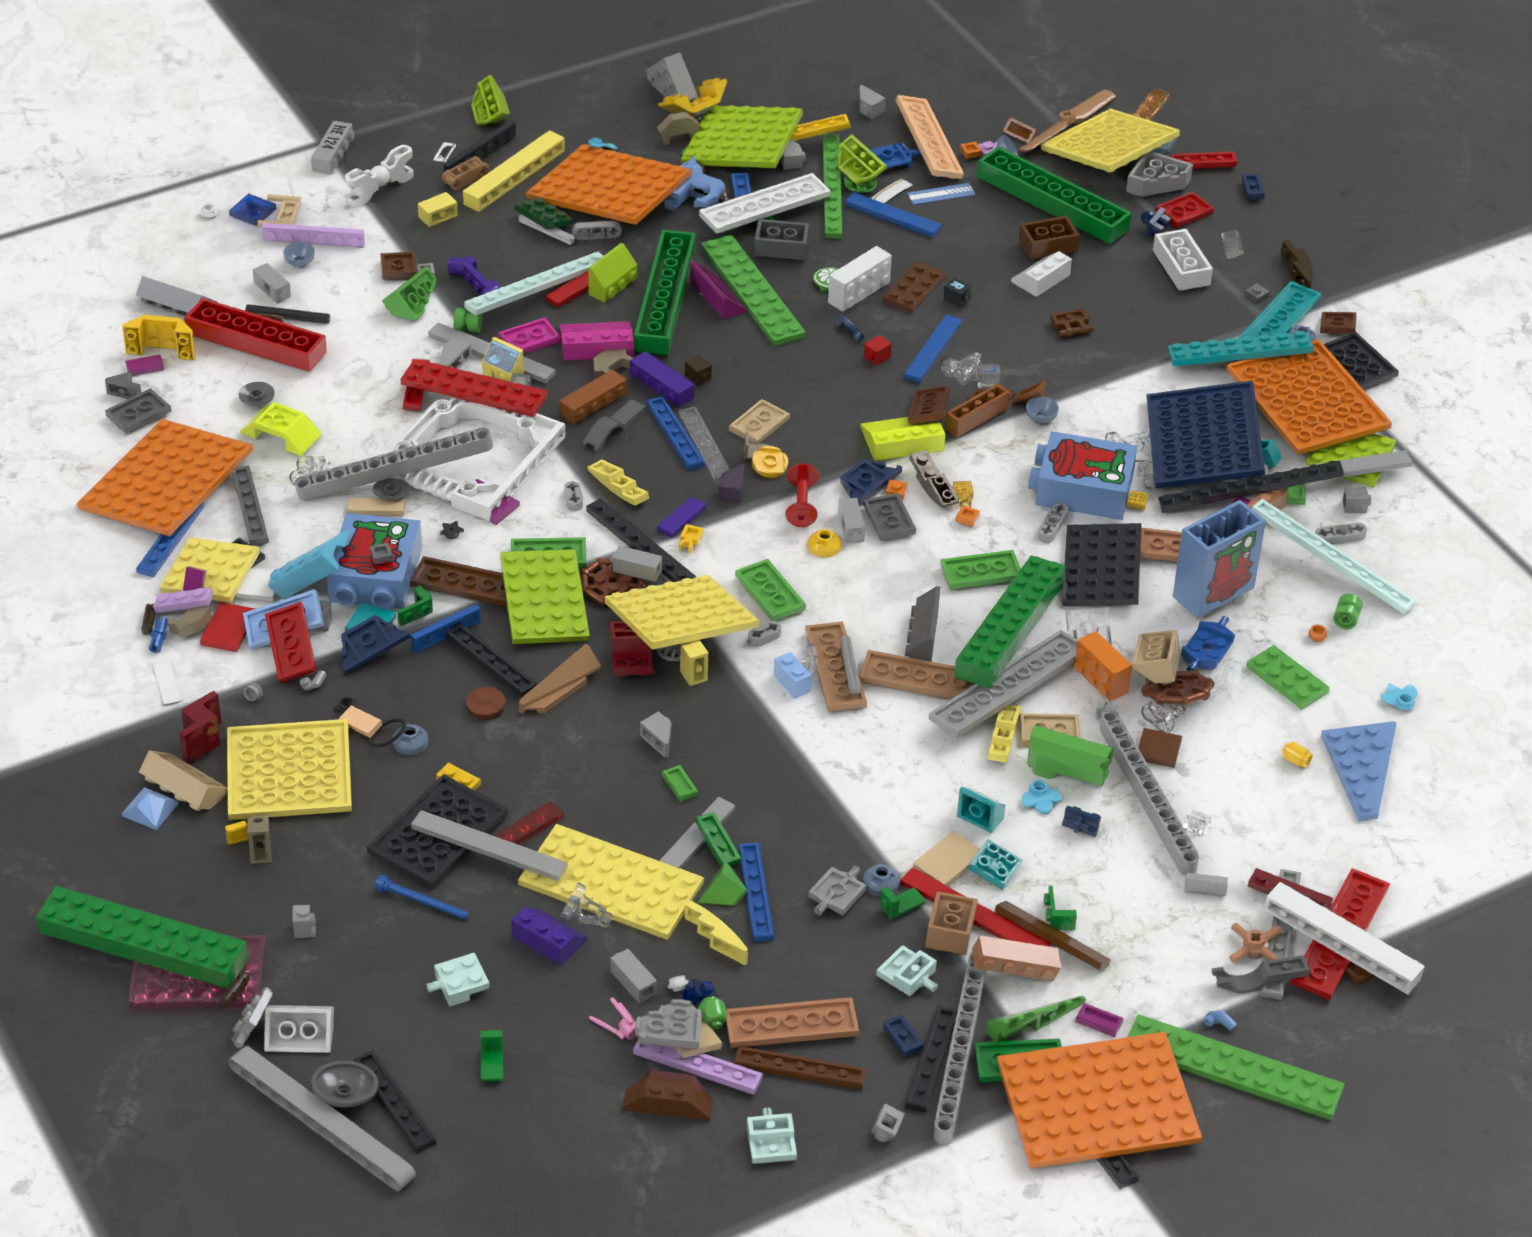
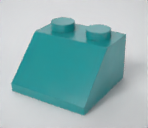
[957,786,1005,833]

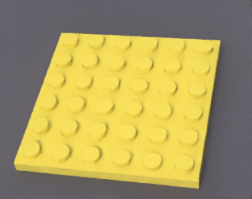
[1041,109,1180,172]
[605,575,759,650]
[227,719,352,820]

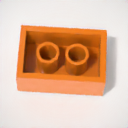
[1074,631,1132,701]

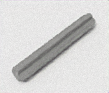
[518,214,575,245]
[840,635,861,695]

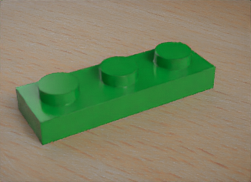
[695,812,741,867]

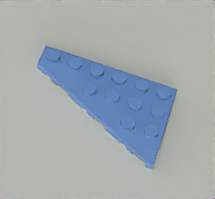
[1321,721,1396,821]

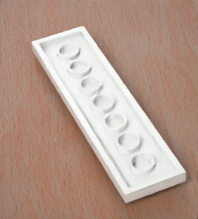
[699,173,831,234]

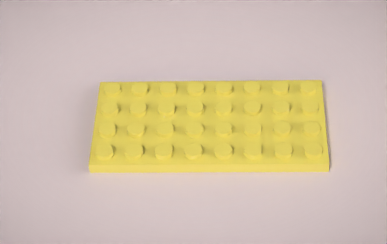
[518,824,704,940]

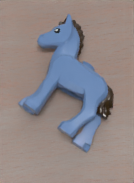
[664,156,730,211]

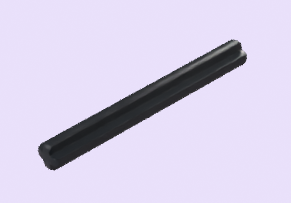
[245,304,331,324]

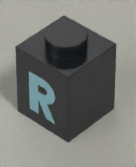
[943,278,972,307]

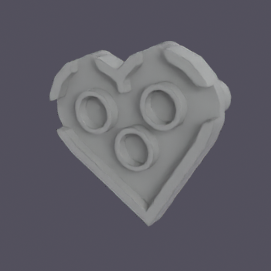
[635,1000,702,1049]

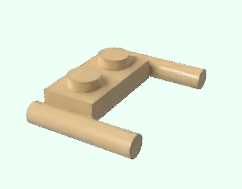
[258,194,302,227]

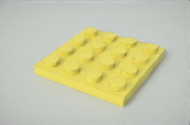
[160,537,260,603]

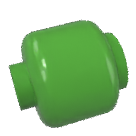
[698,996,728,1030]

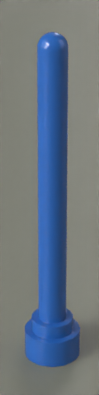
[375,874,468,919]

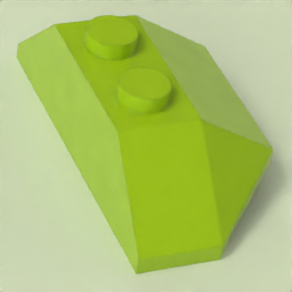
[471,74,510,126]
[838,134,887,185]

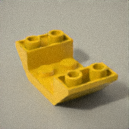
[658,77,727,114]
[122,315,196,360]

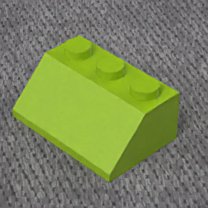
[588,243,638,303]

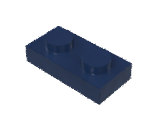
[1241,174,1265,200]
[883,1014,924,1057]

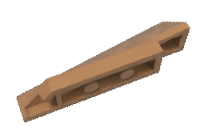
[519,644,601,713]

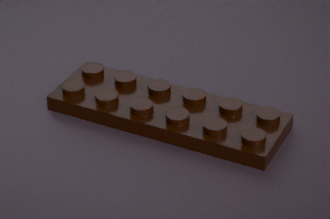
[410,556,507,607]

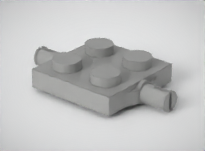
[808,865,866,915]
[231,987,273,1048]

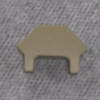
[657,112,701,145]
[593,349,633,379]
[167,606,212,638]

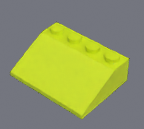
[860,417,945,461]

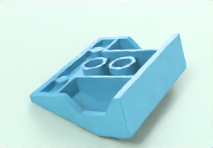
[268,529,350,600]

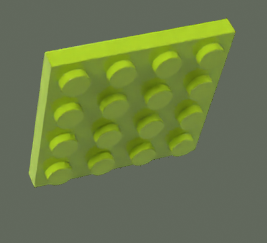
[1305,433,1397,488]

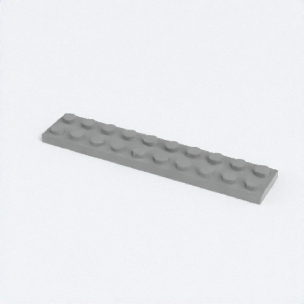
[929,630,1077,738]

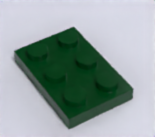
[514,198,573,230]

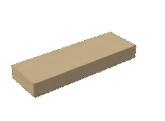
[347,498,405,516]

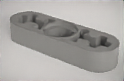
[572,221,622,240]
[1038,502,1068,543]
[1315,523,1367,544]

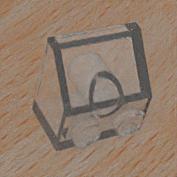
[1065,607,1112,645]

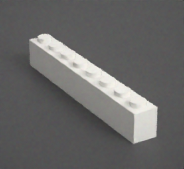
[1264,882,1425,995]

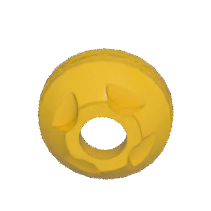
[807,529,842,558]

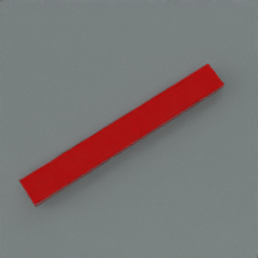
[900,868,1051,947]

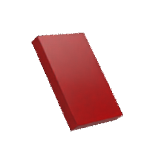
[1155,192,1215,228]
[200,602,256,652]

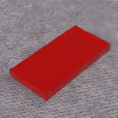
[265,602,317,683]

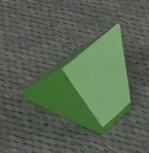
[698,862,748,906]

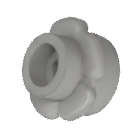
[244,683,262,701]

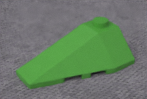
[382,266,437,321]

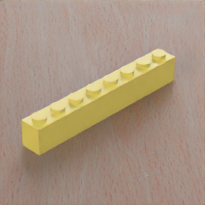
[463,130,565,212]

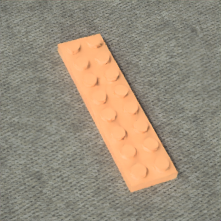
[895,95,964,179]

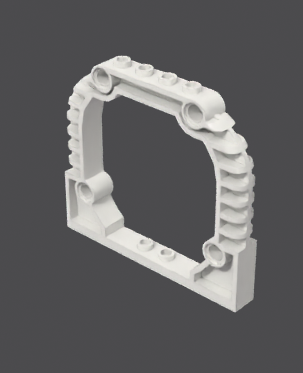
[394,398,565,521]

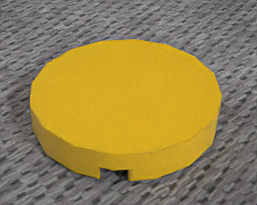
[752,446,788,478]

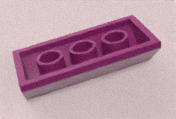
[690,260,747,320]

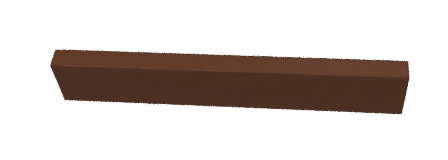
[994,901,1111,970]
[734,1046,866,1090]

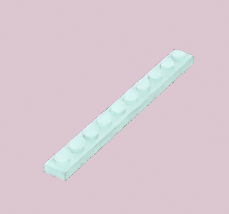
[464,252,603,316]
[1252,499,1416,614]

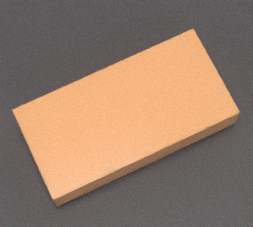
[339,706,383,738]

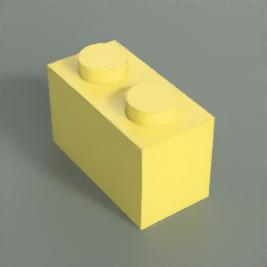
[418,192,458,227]
[680,640,708,686]

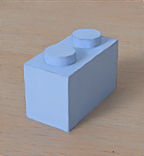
[774,652,812,699]

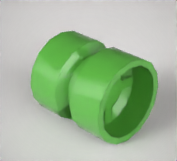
[453,308,482,333]
[1333,594,1363,629]

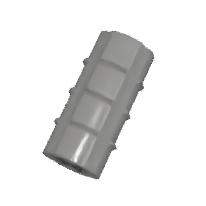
[1184,872,1228,895]

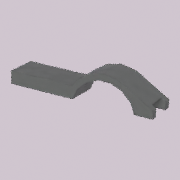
[582,399,646,453]
[1211,955,1310,993]

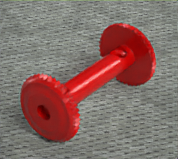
[785,463,819,527]

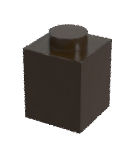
[685,355,712,386]

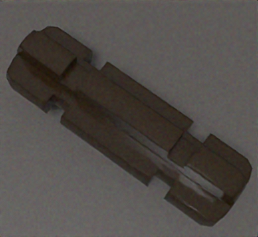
[141,603,155,635]
[220,971,250,1007]

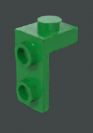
[397,585,433,626]
[879,886,925,920]
[1044,886,1077,930]
[480,1030,503,1082]

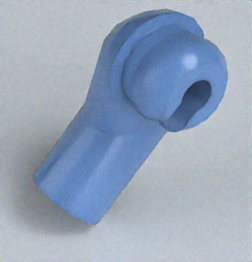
[1204,1010,1237,1031]

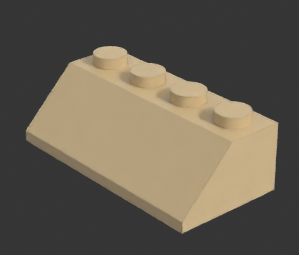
[1132,630,1181,685]
[139,750,228,811]

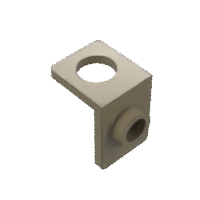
[744,432,768,459]

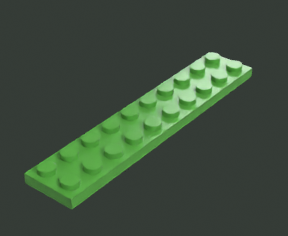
[701,235,806,346]
[1128,1014,1345,1120]

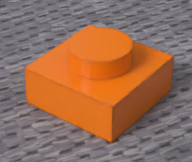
[960,142,982,159]
[886,480,908,500]
[955,505,980,527]

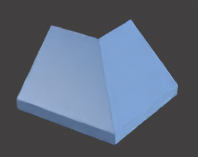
[122,787,179,830]

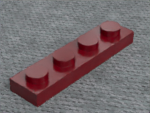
[1247,868,1333,910]

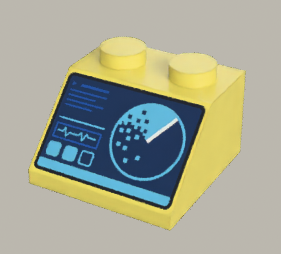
[482,337,524,383]

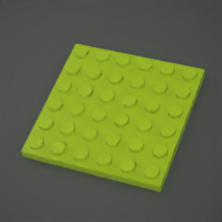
[681,105,803,168]

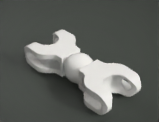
[345,145,414,207]

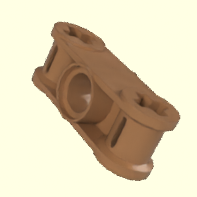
[441,156,490,191]

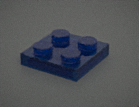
[229,193,277,226]

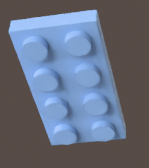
[243,589,324,649]

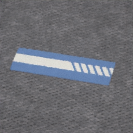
[908,183,975,204]

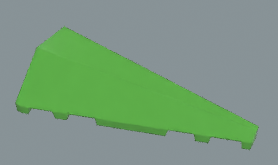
[986,996,1086,1042]

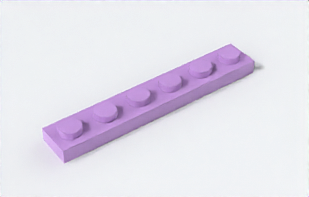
[262,223,365,247]
[633,1041,763,1095]

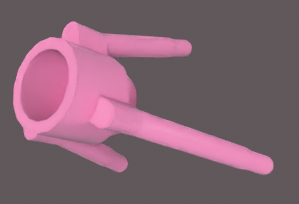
[589,998,637,1040]

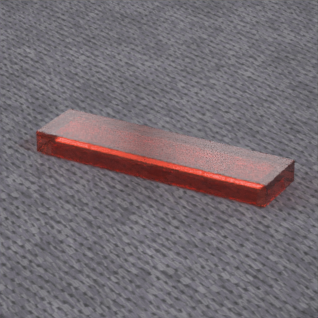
[494,801,563,845]

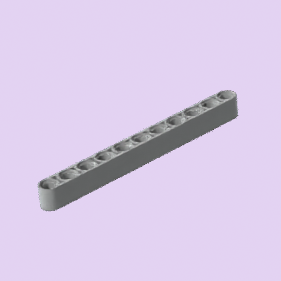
[294,427,493,501]
[1099,709,1199,876]
[933,953,987,1145]
[228,1046,416,1191]

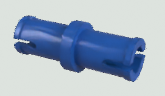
[148,616,168,653]

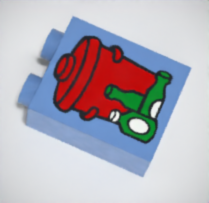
[1028,431,1137,520]
[1172,500,1266,618]
[327,513,422,609]

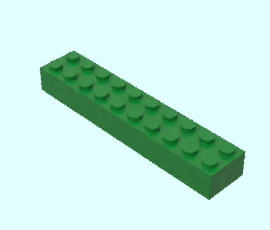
[977,146,1132,244]
[634,230,696,355]
[955,555,1066,688]
[36,886,250,989]

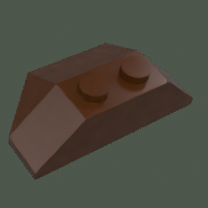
[622,1070,713,1121]

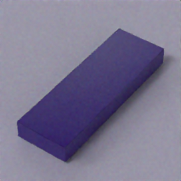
[657,497,706,538]

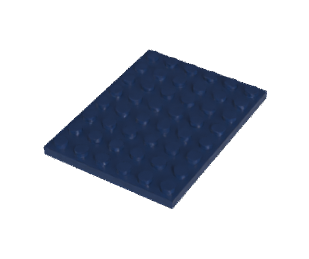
[1146,380,1265,489]

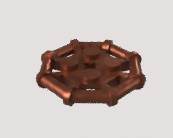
[579,557,647,607]
[1141,670,1215,707]

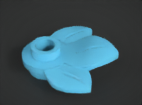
[588,137,618,150]
[1380,683,1417,710]
[1022,780,1062,814]

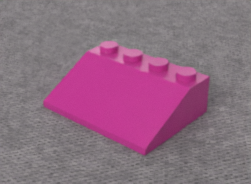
[560,321,633,361]

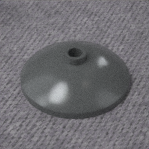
[311,1061,378,1108]

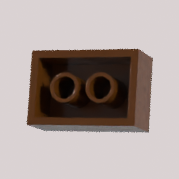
[1019,216,1080,260]

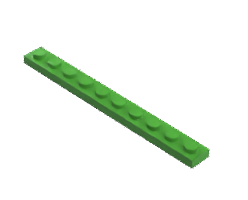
[823,134,842,239]

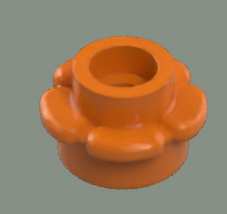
[1308,624,1327,642]

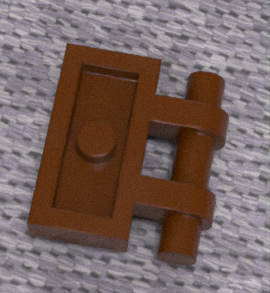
[1050,308,1093,338]

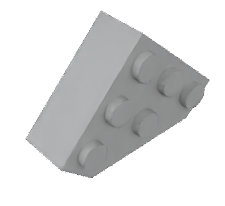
[646,53,698,102]
[1126,151,1193,197]

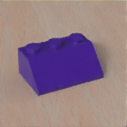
[511,907,588,965]

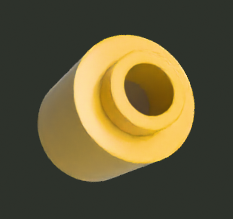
[1282,741,1313,768]

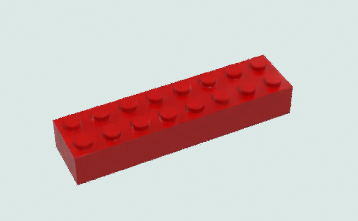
[184,298,327,372]

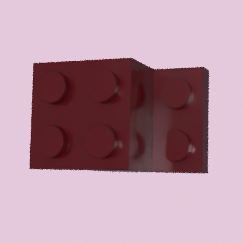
[609,621,653,677]
[179,690,222,764]

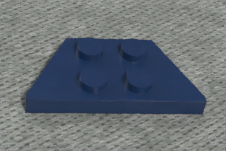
[840,459,902,506]
[341,615,411,675]

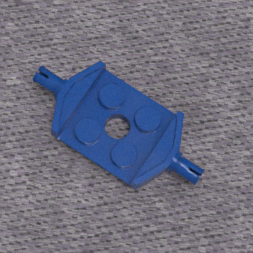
[870,143,922,176]
[1181,616,1235,671]

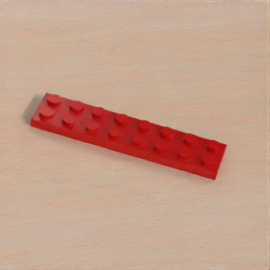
[400,359,548,417]
[1291,868,1390,1000]

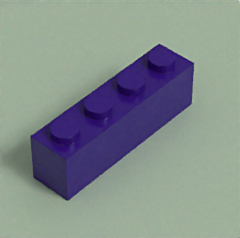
[630,351,694,407]

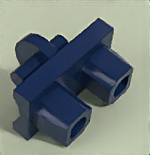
[1141,207,1171,236]
[1062,805,1102,837]

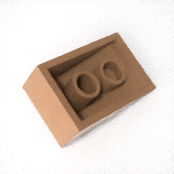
[925,891,978,955]

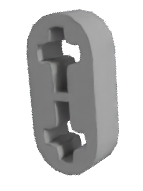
[564,481,583,511]
[748,621,781,647]

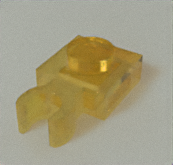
[953,481,974,507]

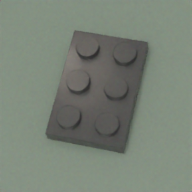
[105,388,171,434]
[863,493,916,541]

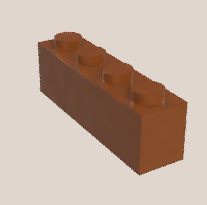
[559,369,627,424]
[945,383,1010,438]

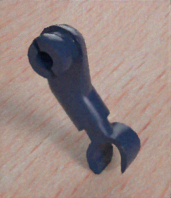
[835,315,865,343]

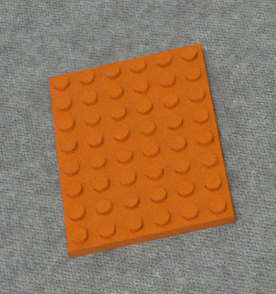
[526,144,692,225]
[1226,339,1392,455]
[77,419,253,537]
[997,1032,1202,1169]

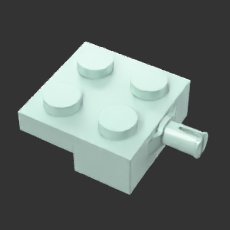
[876,945,938,996]
[426,953,490,1006]
[747,1108,797,1164]

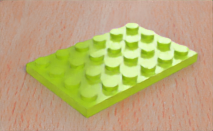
[500,549,590,644]

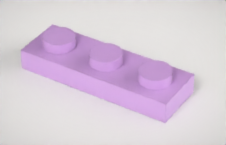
[153,587,213,613]

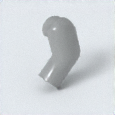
[300,670,327,691]

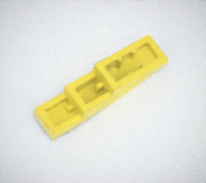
[587,460,649,506]
[987,705,1021,763]
[685,900,748,965]

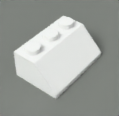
[1011,252,1072,297]
[264,1005,334,1053]

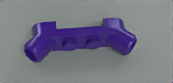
[448,256,501,296]

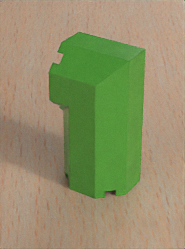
[1027,725,1114,786]

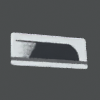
[433,142,456,162]

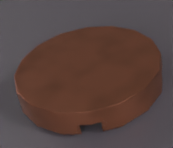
[466,687,505,720]

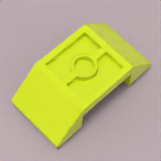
[240,402,321,456]

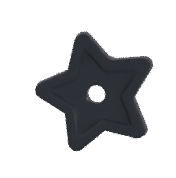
[440,521,464,539]
[334,697,358,714]

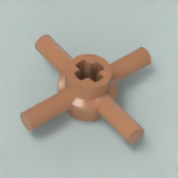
[1229,923,1282,963]

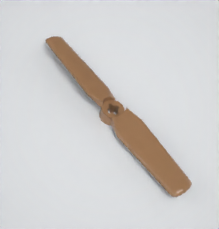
[1019,89,1116,152]

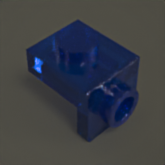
[681,979,719,1006]

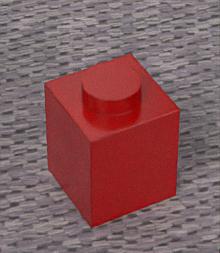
[864,335,892,366]

